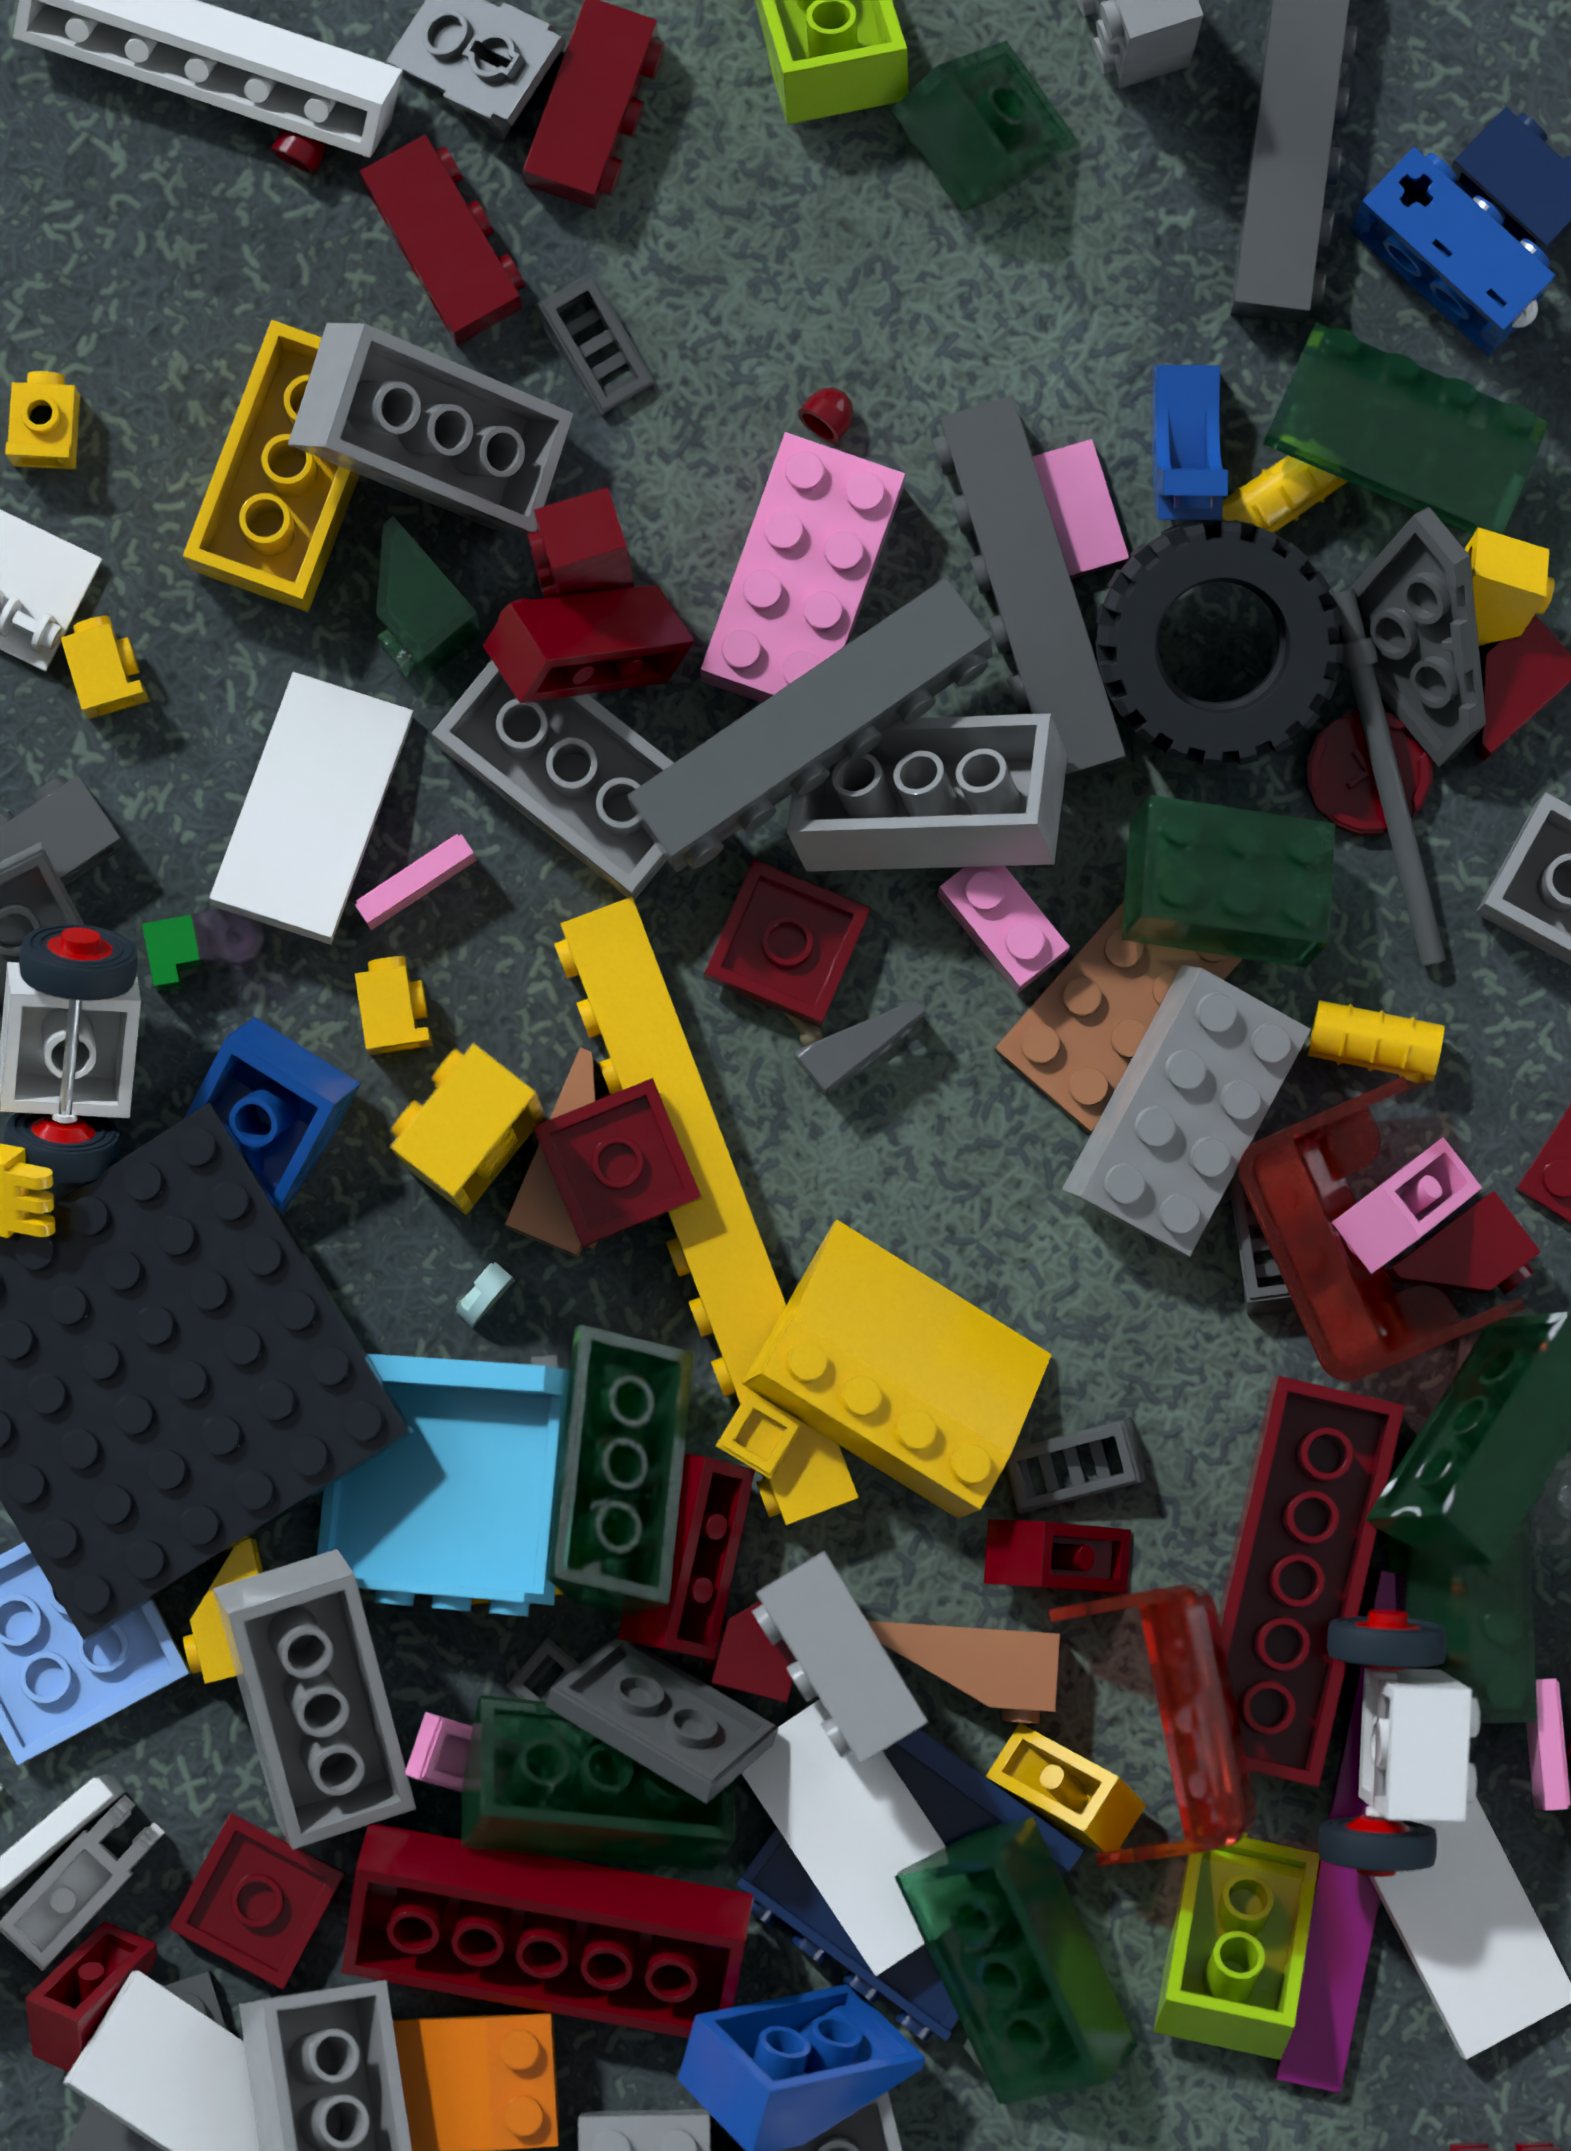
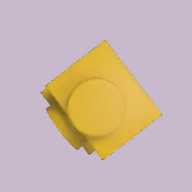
[5,371,80,469]
[61,615,149,719]
[355,956,433,1055]

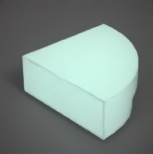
[456,1262,515,1328]

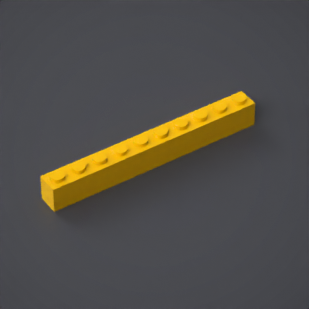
[554,897,859,1526]

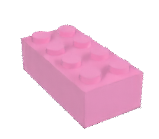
[700,432,905,703]

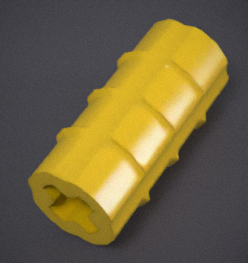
[1222,436,1348,533]
[1308,1000,1445,1081]

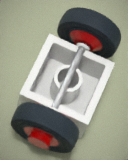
[0,924,141,1183]
[1318,1610,1480,1877]

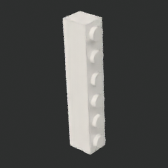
[13,0,403,158]

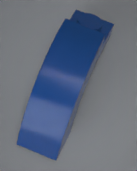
[1152,365,1228,520]

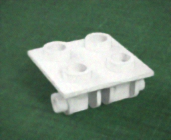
[0,510,103,672]

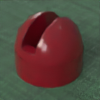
[271,129,327,175]
[798,387,853,443]

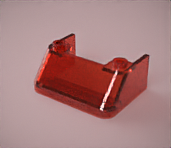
[1239,1073,1526,1381]
[1049,1582,1256,1866]

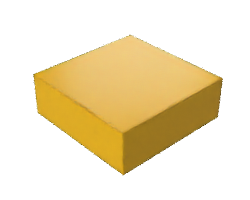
[716,1390,805,1480]

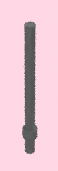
[1331,589,1446,966]

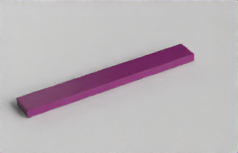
[1274,1570,1444,2093]

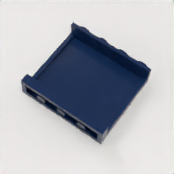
[736,1728,1084,2042]

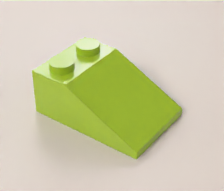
[755,0,909,125]
[1153,1826,1320,2060]

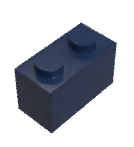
[1451,107,1571,253]

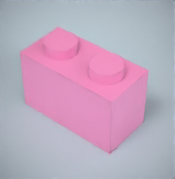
[937,866,1070,994]
[1332,1137,1482,1274]

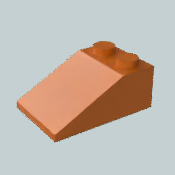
[392,2010,561,2151]

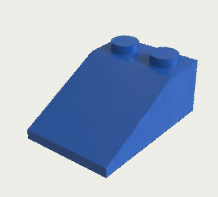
[184,1017,361,1215]
[678,1984,926,2151]

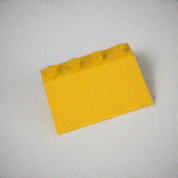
[742,1220,1052,1519]

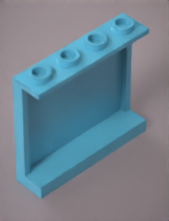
[317,1354,575,1616]

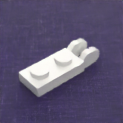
[0,1795,165,1971]

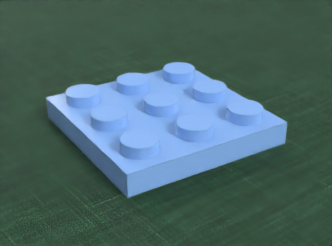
[0,1542,191,1765]

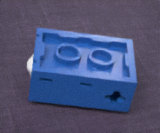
[1350,146,1555,357]

